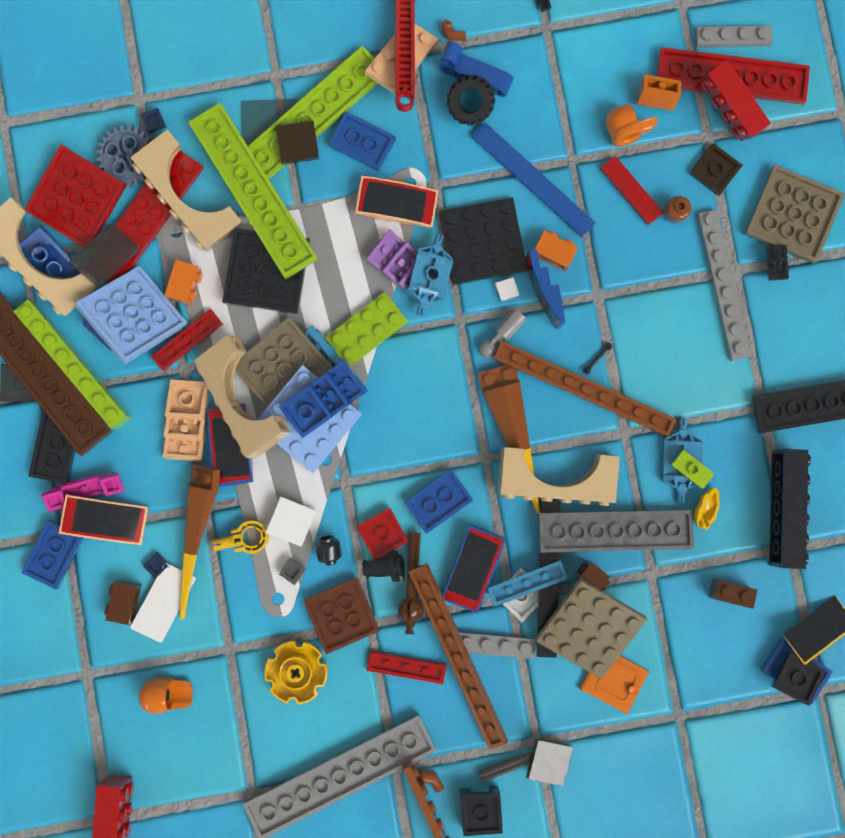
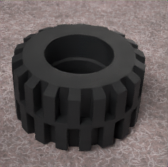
[446,75,496,125]

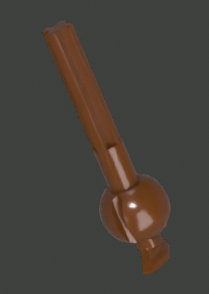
[397,532,424,635]

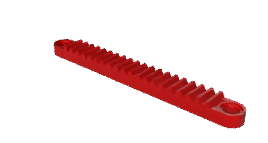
[394,0,415,112]

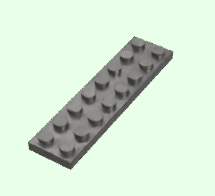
[538,510,694,553]

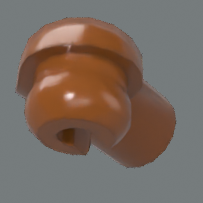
[441,20,466,41]
[418,770,444,793]

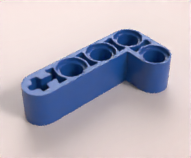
[439,41,514,97]

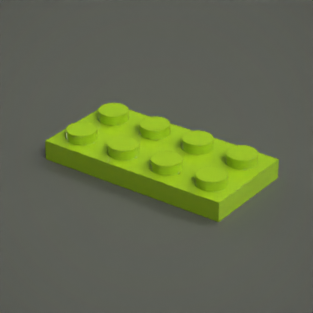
[325,292,408,367]

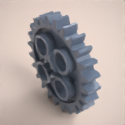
[96,125,152,188]

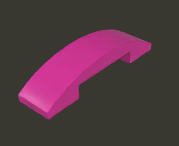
[41,473,125,512]

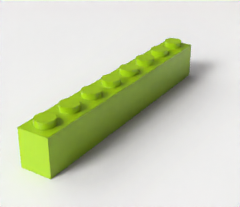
[13,299,132,430]

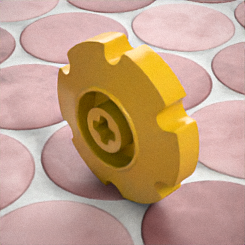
[265,640,328,704]

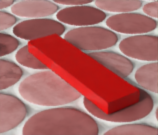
[600,156,664,226]
[151,309,224,371]
[367,650,447,684]

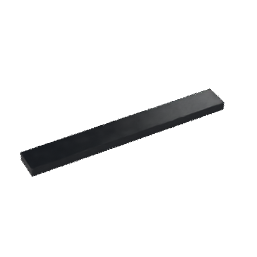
[536,500,561,658]

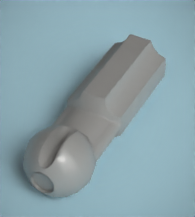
[480,309,526,359]

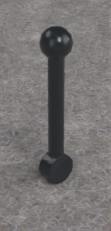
[584,343,612,374]

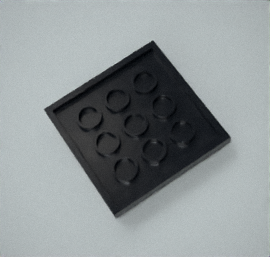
[439,197,528,286]
[222,228,310,314]

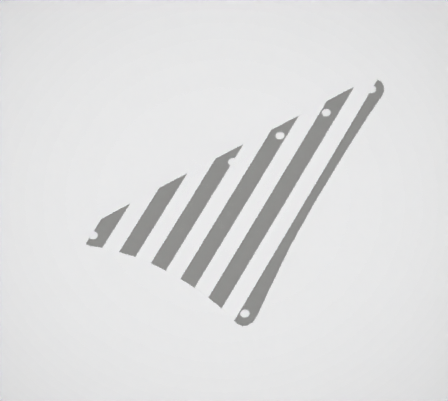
[160,168,426,617]

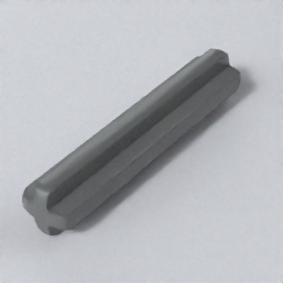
[479,752,532,782]

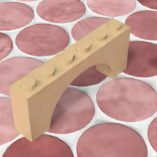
[130,129,242,252]
[0,197,100,316]
[194,334,291,458]
[498,447,620,506]

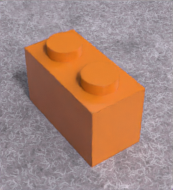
[637,74,681,111]
[535,231,578,272]
[164,260,203,306]

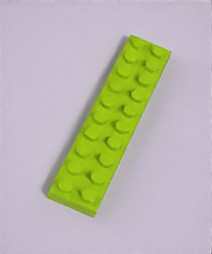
[248,45,378,180]
[188,103,318,280]

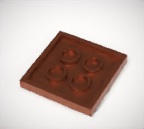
[303,577,380,654]

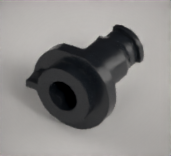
[362,550,405,582]

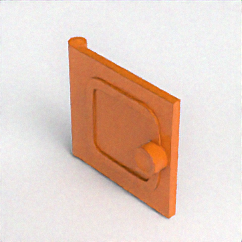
[579,656,649,714]

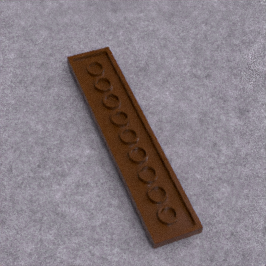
[0,291,113,456]

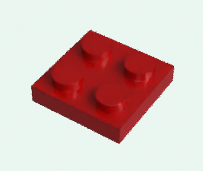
[356,508,409,559]

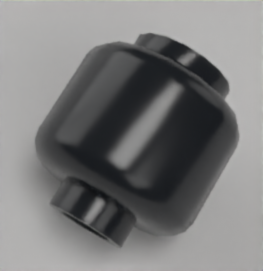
[315,535,342,566]

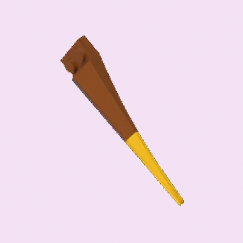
[477,365,540,514]
[180,463,220,619]

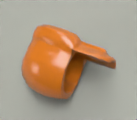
[605,104,657,147]
[138,676,193,714]

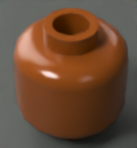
[664,196,692,223]

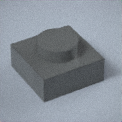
[279,558,306,585]

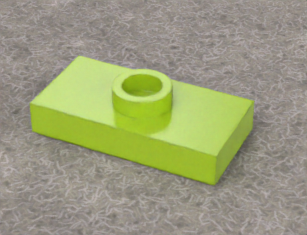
[671,450,714,489]

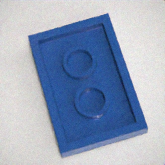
[329,112,396,171]
[404,469,473,534]
[21,520,84,589]
[760,638,833,704]

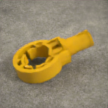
[212,521,269,554]

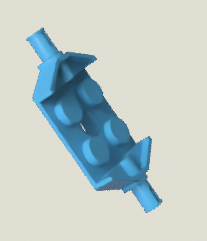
[406,233,453,316]
[661,419,703,503]

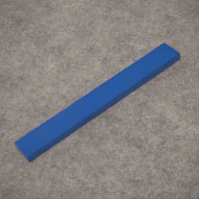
[472,122,596,237]

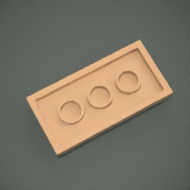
[365,24,438,94]

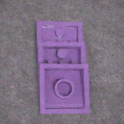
[365,229,450,308]

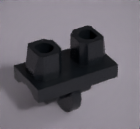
[766,245,789,281]

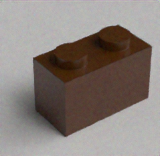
[574,560,610,591]
[709,579,758,609]
[104,580,142,625]

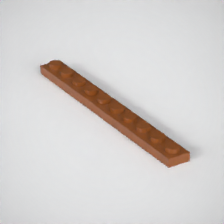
[493,341,676,437]
[408,563,508,749]

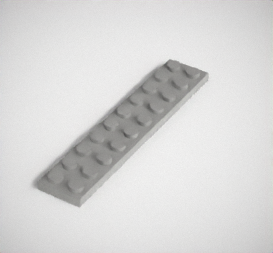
[243,714,436,838]

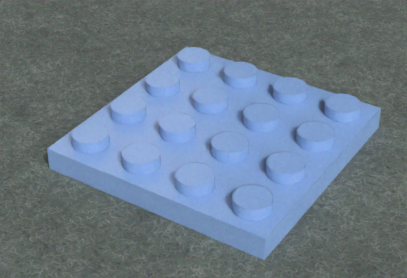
[75,266,187,365]
[257,365,362,473]

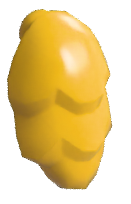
[694,488,720,530]

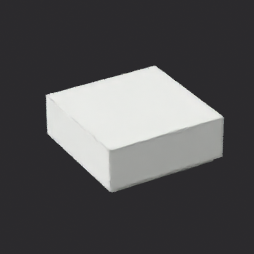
[495,277,519,302]

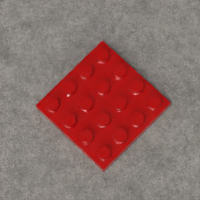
[25,144,127,250]

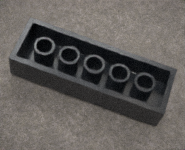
[769,449,811,569]

